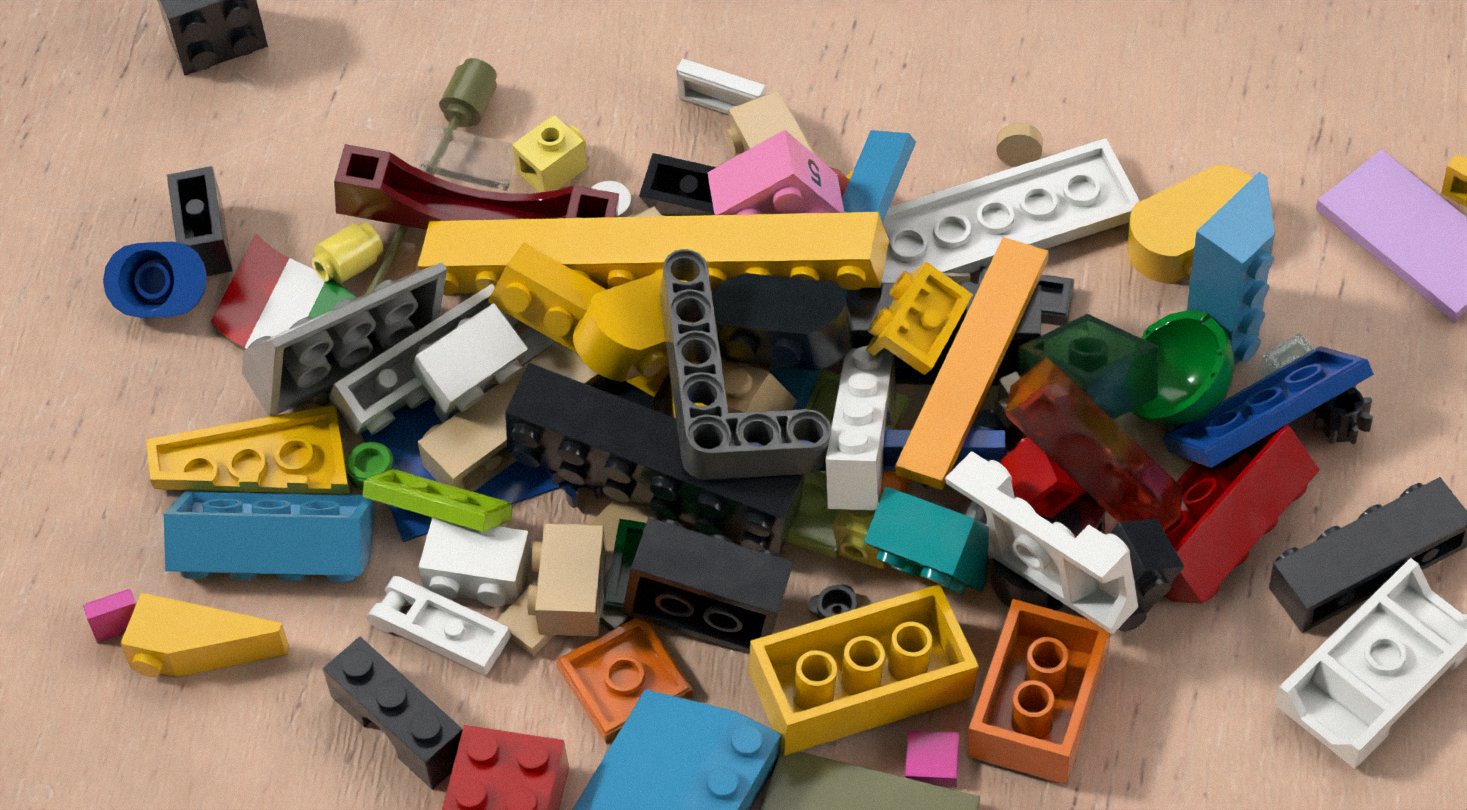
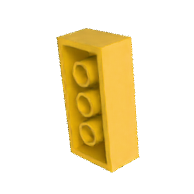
[748,584,979,756]

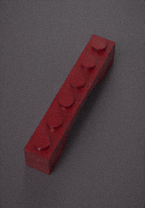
[334,144,620,230]

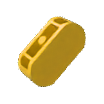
[1127,165,1252,283]
[573,271,694,382]

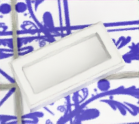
[676,58,766,115]

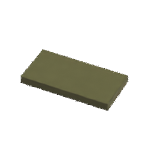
[762,750,980,810]

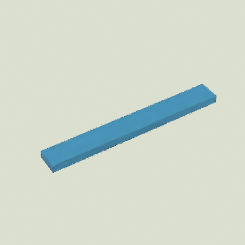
[769,130,916,410]

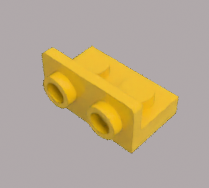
[866,262,973,375]

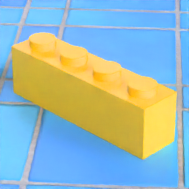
[488,242,670,397]

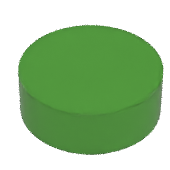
[345,442,396,490]

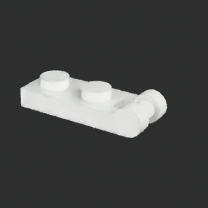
[366,576,511,676]

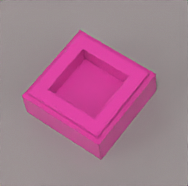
[83,589,136,643]
[905,730,959,787]

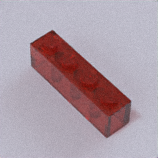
[1006,357,1183,531]

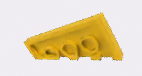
[146,404,350,494]

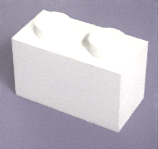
[411,303,528,414]
[418,517,532,607]

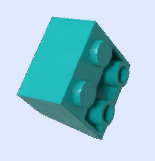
[864,486,990,595]

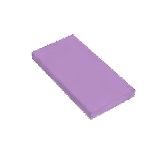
[1316,149,1467,322]

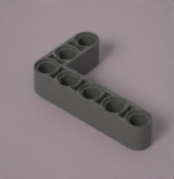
[660,249,831,480]

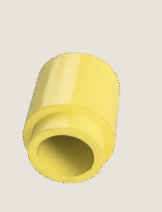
[312,222,384,285]

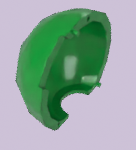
[1120,310,1234,427]

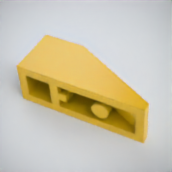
[120,593,290,678]

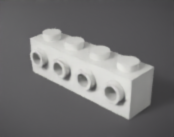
[329,284,519,436]

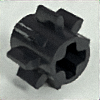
[1312,385,1373,444]

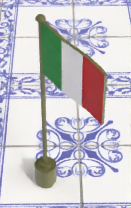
[210,58,497,405]

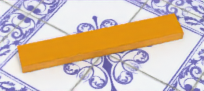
[895,237,1048,490]

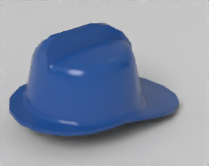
[103,241,207,318]

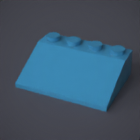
[572,689,781,810]

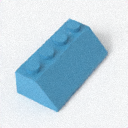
[1187,172,1275,366]
[163,490,377,582]

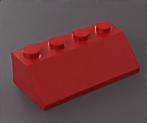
[1142,426,1319,604]

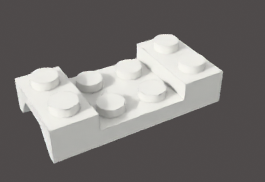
[945,451,1138,635]
[1276,558,1467,769]

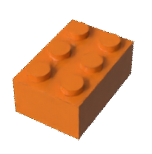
[968,599,1110,785]

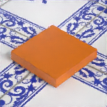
[556,618,693,743]

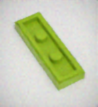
[363,469,512,532]

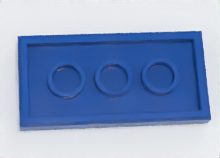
[1162,346,1374,468]

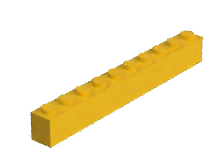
[417,212,889,295]

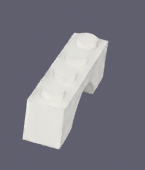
[826,346,896,510]

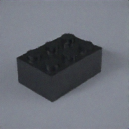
[622,517,794,653]

